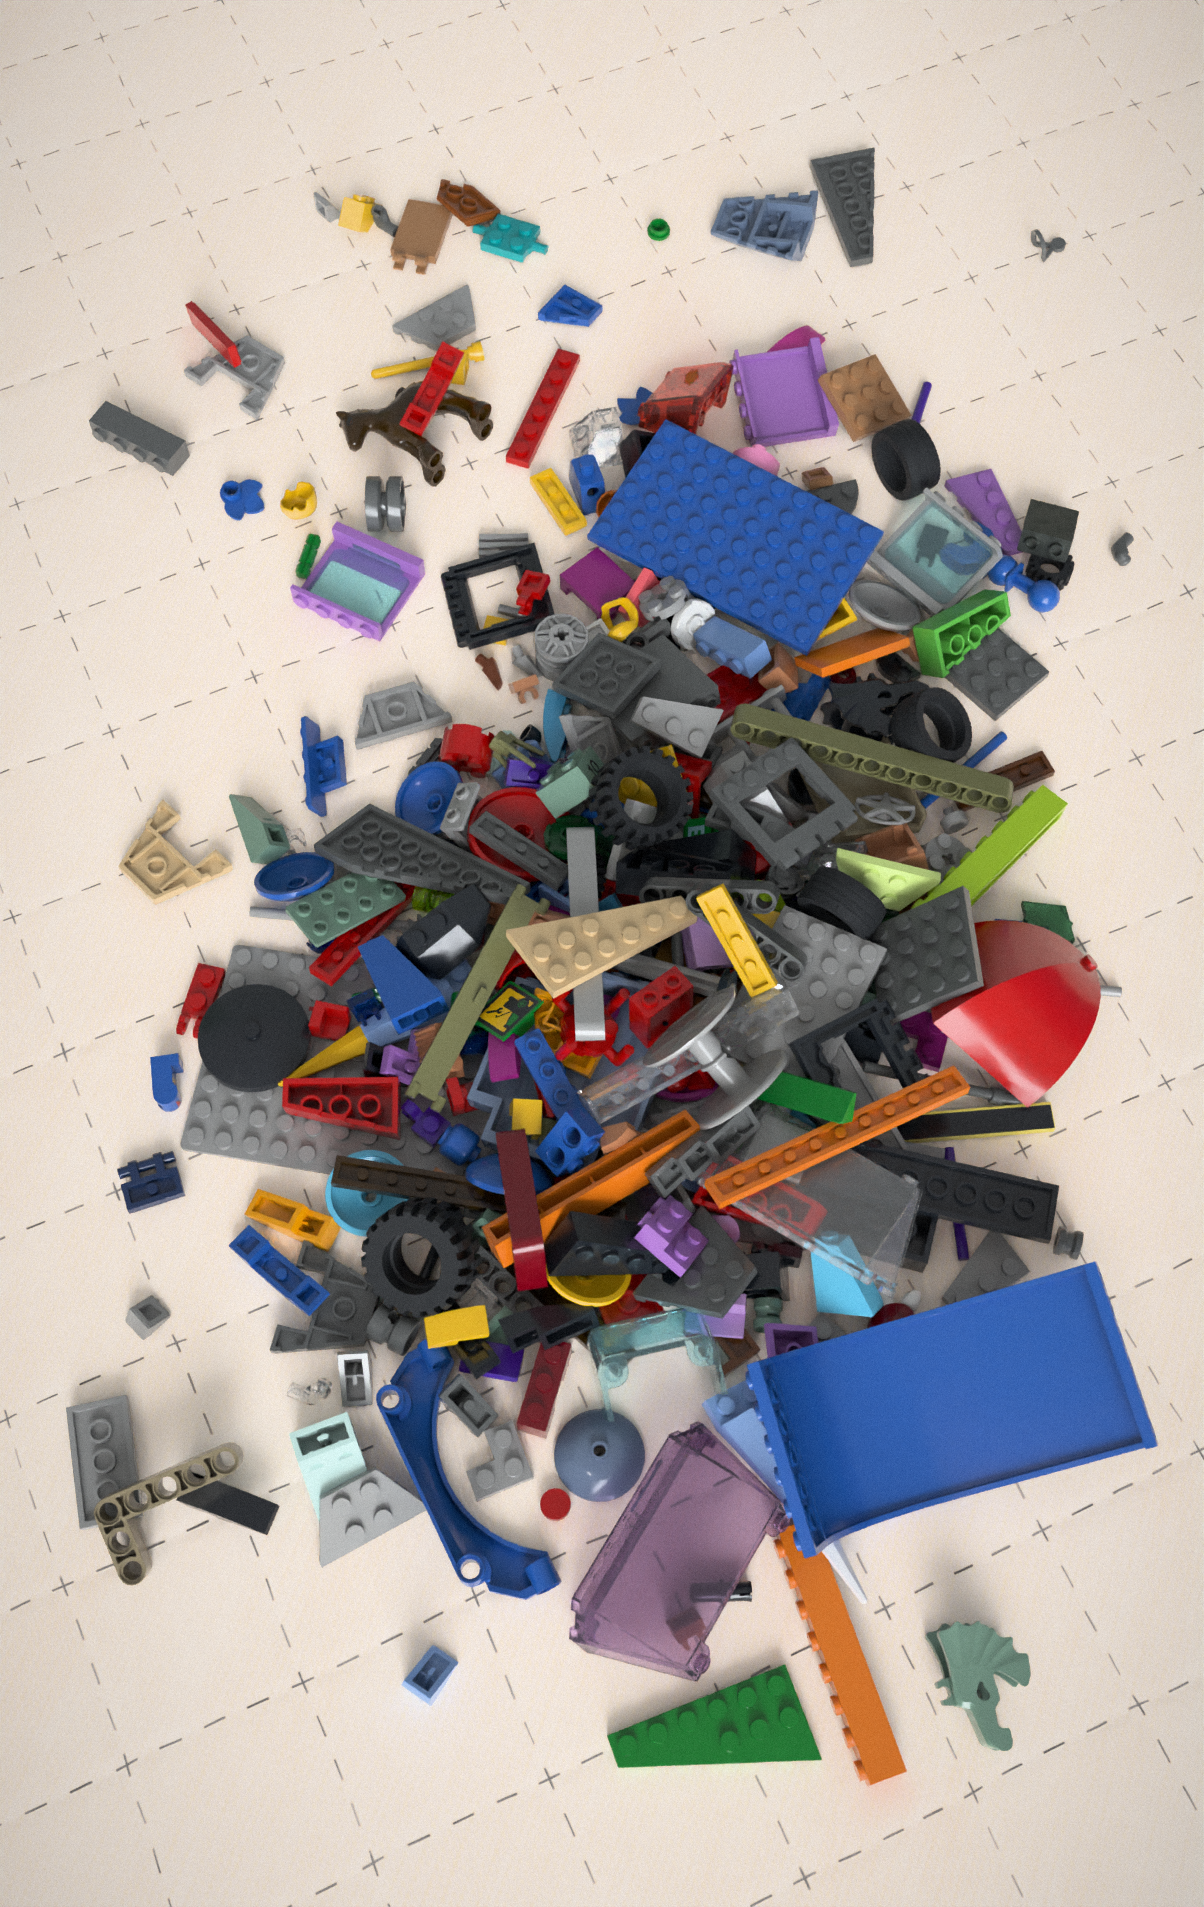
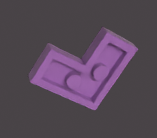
[380,1028,421,1085]

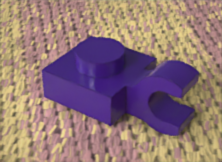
[401,1099,451,1148]

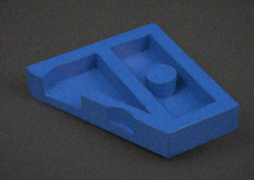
[538,284,603,327]

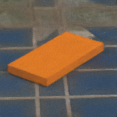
[794,628,910,678]

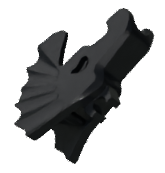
[820,673,930,745]

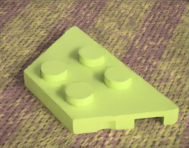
[836,848,941,911]

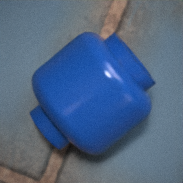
[437,1123,481,1166]

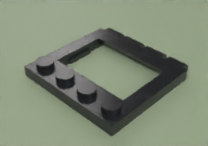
[440,542,555,650]
[788,998,929,1122]

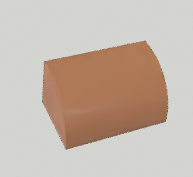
[758,642,798,693]

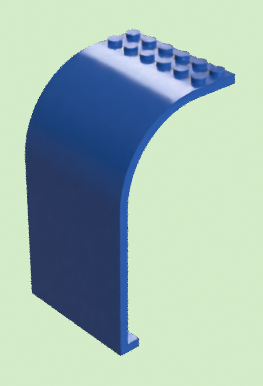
[745,1261,1159,1559]

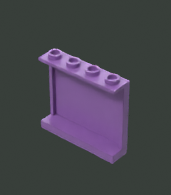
[729,337,839,447]

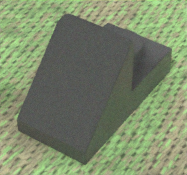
[438,1373,499,1437]

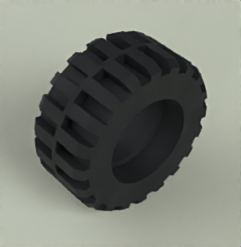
[361,1197,481,1318]

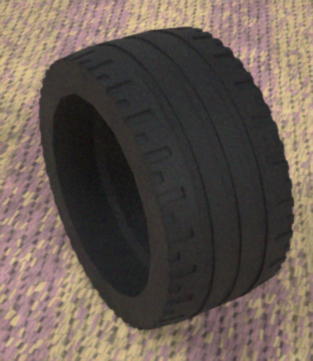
[871,419,941,501]
[891,687,972,763]
[797,866,886,940]

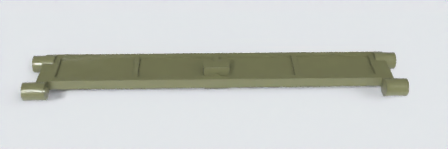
[405,884,551,1113]

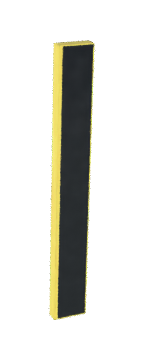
[897,1102,1056,1143]

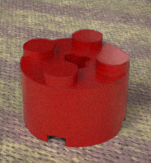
[438,724,495,778]

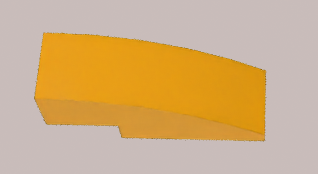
[245,1189,341,1252]

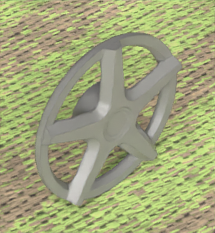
[855,792,915,825]

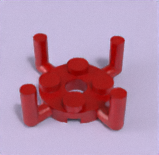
[552,988,634,1066]

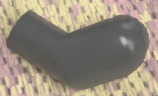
[371,205,398,237]
[1111,532,1134,567]

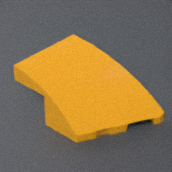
[534,987,602,1079]

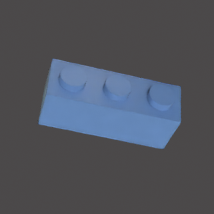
[693,616,772,679]

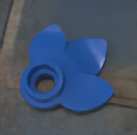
[617,387,661,425]
[220,479,265,521]

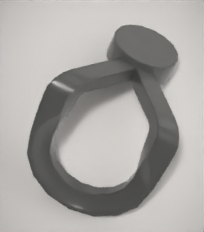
[1030,229,1066,263]

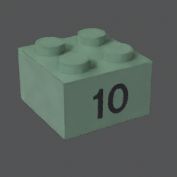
[536,746,605,819]

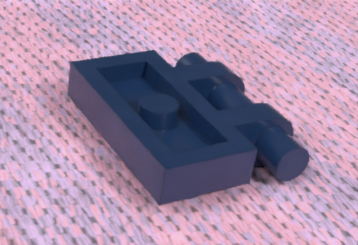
[117,1151,186,1214]

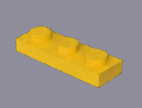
[529,468,587,536]

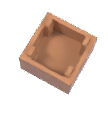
[855,823,929,870]

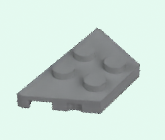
[392,284,476,351]
[354,681,453,750]
[559,714,622,804]
[319,1466,426,1568]

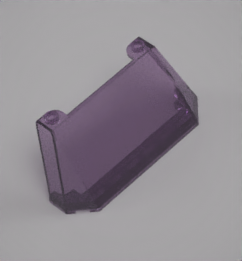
[569,1421,790,1682]

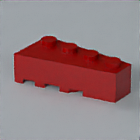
[282,1077,401,1140]

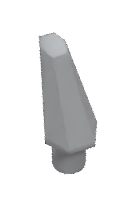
[511,645,544,678]

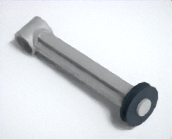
[611,954,738,996]

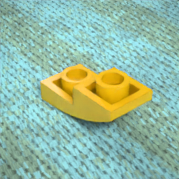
[424,1305,490,1349]

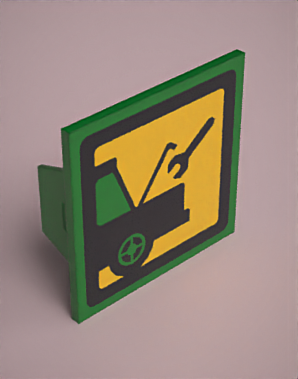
[476,980,544,1042]

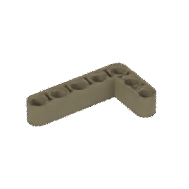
[94,1442,244,1586]

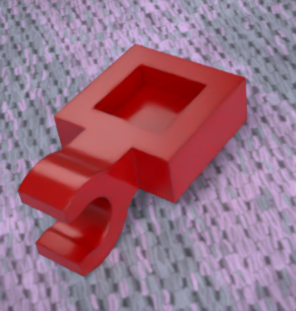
[516,570,551,616]

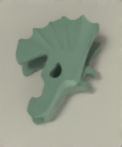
[925,1621,1031,1751]

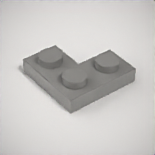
[466,1420,534,1502]

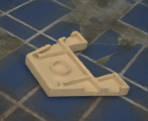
[118,800,233,905]

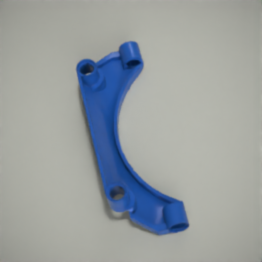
[376,1339,562,1601]

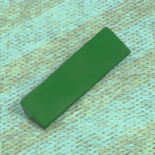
[757,1071,857,1124]

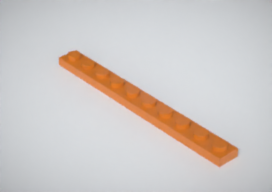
[704,1065,970,1209]

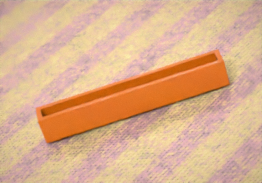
[482,1109,700,1268]
[773,1524,907,1786]

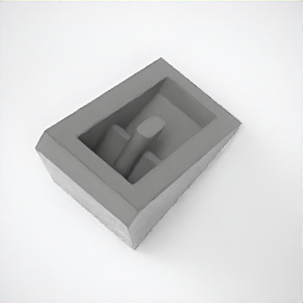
[337,1350,373,1407]

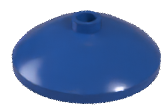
[395,761,463,835]
[254,852,335,902]
[465,1153,553,1195]

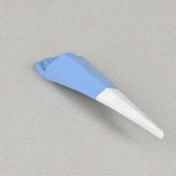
[701,1380,868,1604]

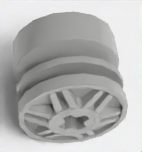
[534,614,588,682]

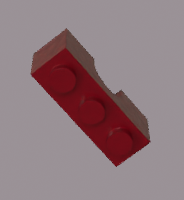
[516,1342,572,1439]

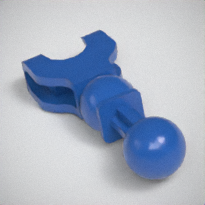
[940,521,1060,613]

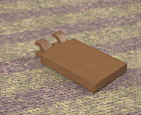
[390,199,453,275]

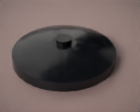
[198,984,311,1092]

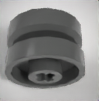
[365,476,406,532]

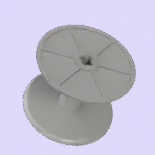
[643,987,788,1130]

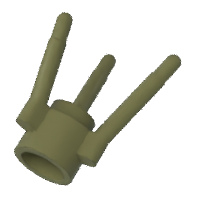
[489,731,545,769]

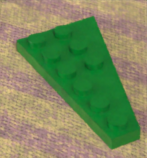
[607,1664,822,1768]

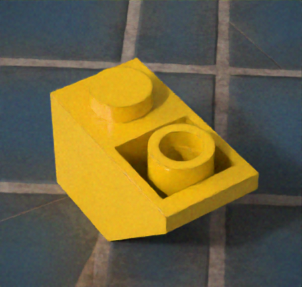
[338,194,380,233]

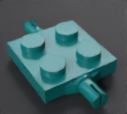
[473,214,549,263]

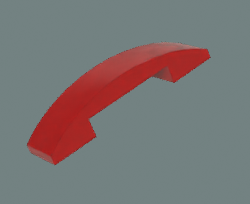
[399,341,464,436]

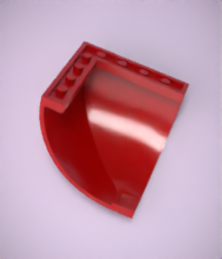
[931,920,1101,1108]

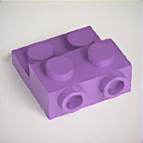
[634,1195,709,1277]

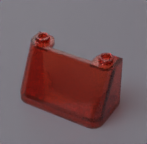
[638,362,734,435]

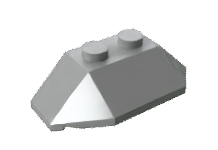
[703,743,789,824]

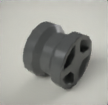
[1053,1226,1084,1260]

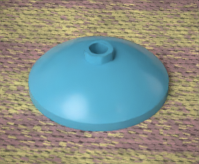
[325,1150,409,1237]

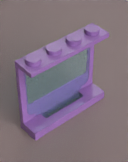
[290,521,425,641]

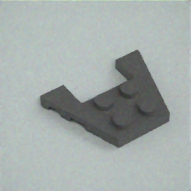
[633,1206,758,1319]
[270,1240,380,1354]

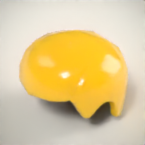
[280,482,317,520]

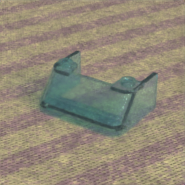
[587,1307,728,1422]

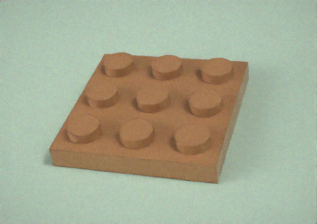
[817,354,912,442]

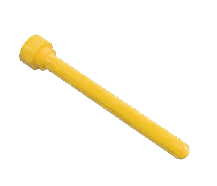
[371,341,484,379]

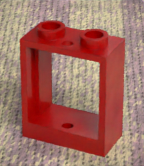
[629,966,694,1049]

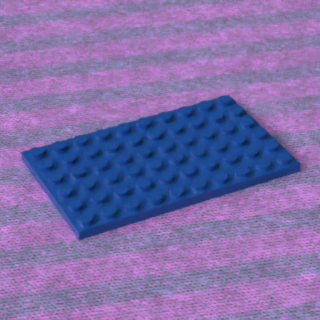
[587,419,884,656]

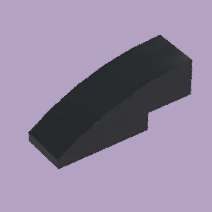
[498,1304,600,1353]
[176,1472,280,1535]

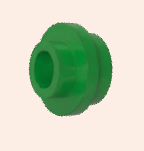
[647,218,670,241]

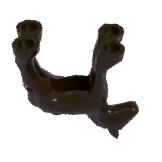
[336,381,494,487]

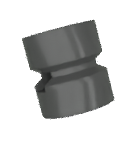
[365,1303,421,1356]

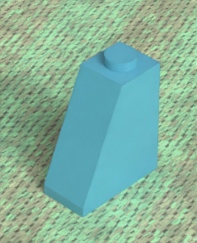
[810,1232,884,1317]

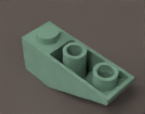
[228,794,291,865]

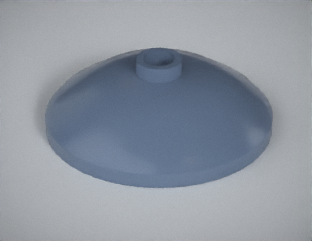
[554,1409,645,1502]

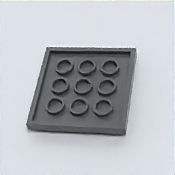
[869,886,984,1025]

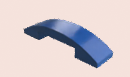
[228,1225,330,1316]

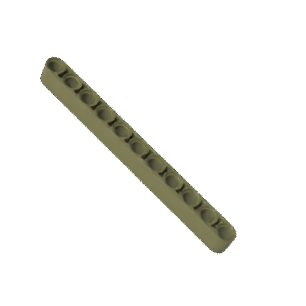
[730,704,1014,813]

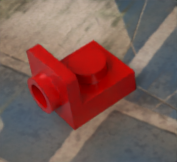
[445,1077,478,1117]

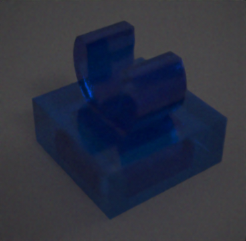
[346,988,383,1027]

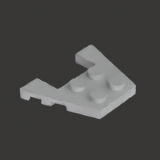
[184,335,285,420]

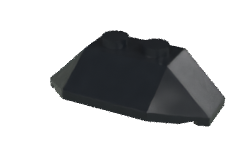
[395,884,491,980]

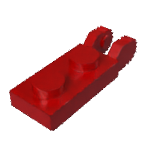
[176,963,226,1039]

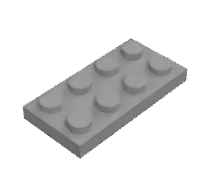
[66,1395,144,1531]

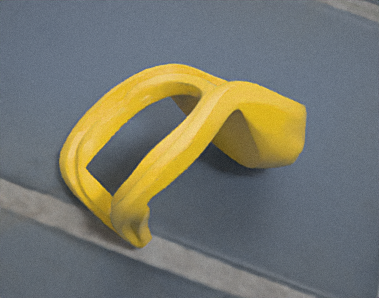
[601,597,639,642]

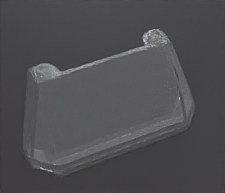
[693,1102,923,1298]

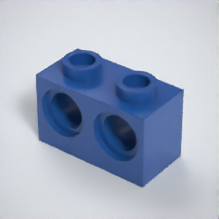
[535,1106,605,1177]

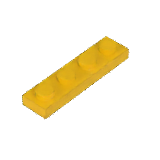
[696,883,778,997]

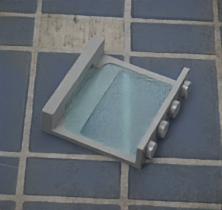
[867,487,1003,617]

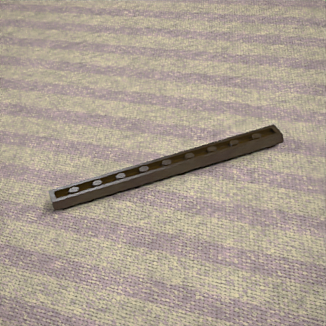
[331,1155,627,1220]

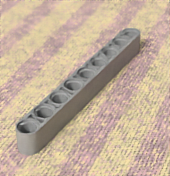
[566,827,605,1041]

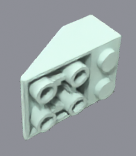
[289,1412,368,1523]

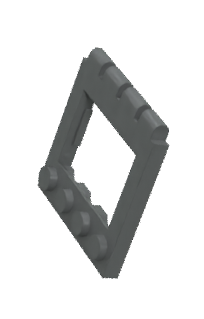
[709,738,858,871]

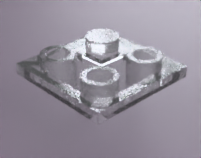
[569,407,623,468]

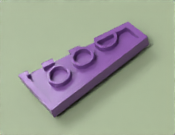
[944,468,1023,556]

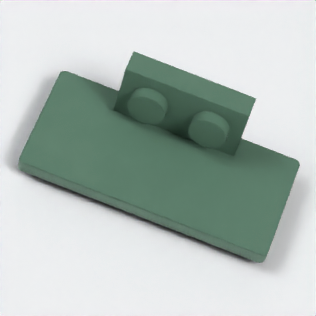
[285,872,406,947]

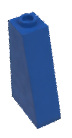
[358,935,449,1035]

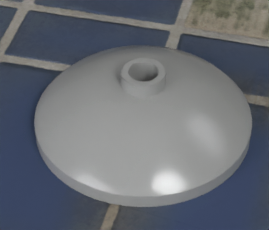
[848,580,921,631]

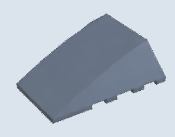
[710,190,818,261]

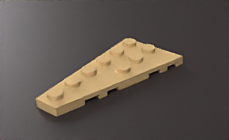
[506,896,697,999]

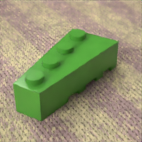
[912,589,1011,678]

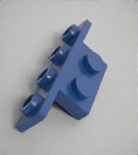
[771,673,831,721]
[300,716,347,817]
[514,1028,583,1121]

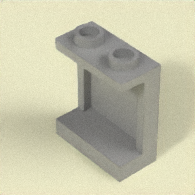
[440,782,483,854]

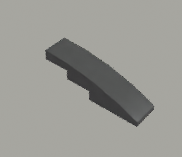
[644,1105,761,1198]

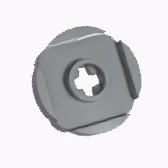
[638,576,690,621]
[922,833,973,884]

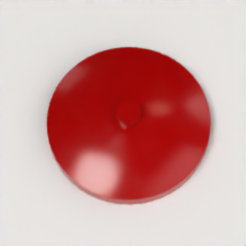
[467,787,570,882]

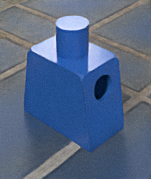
[569,454,605,515]

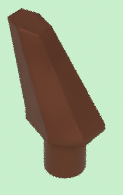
[475,653,503,691]

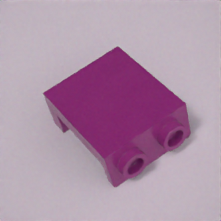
[560,547,635,621]

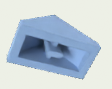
[402,1645,459,1707]

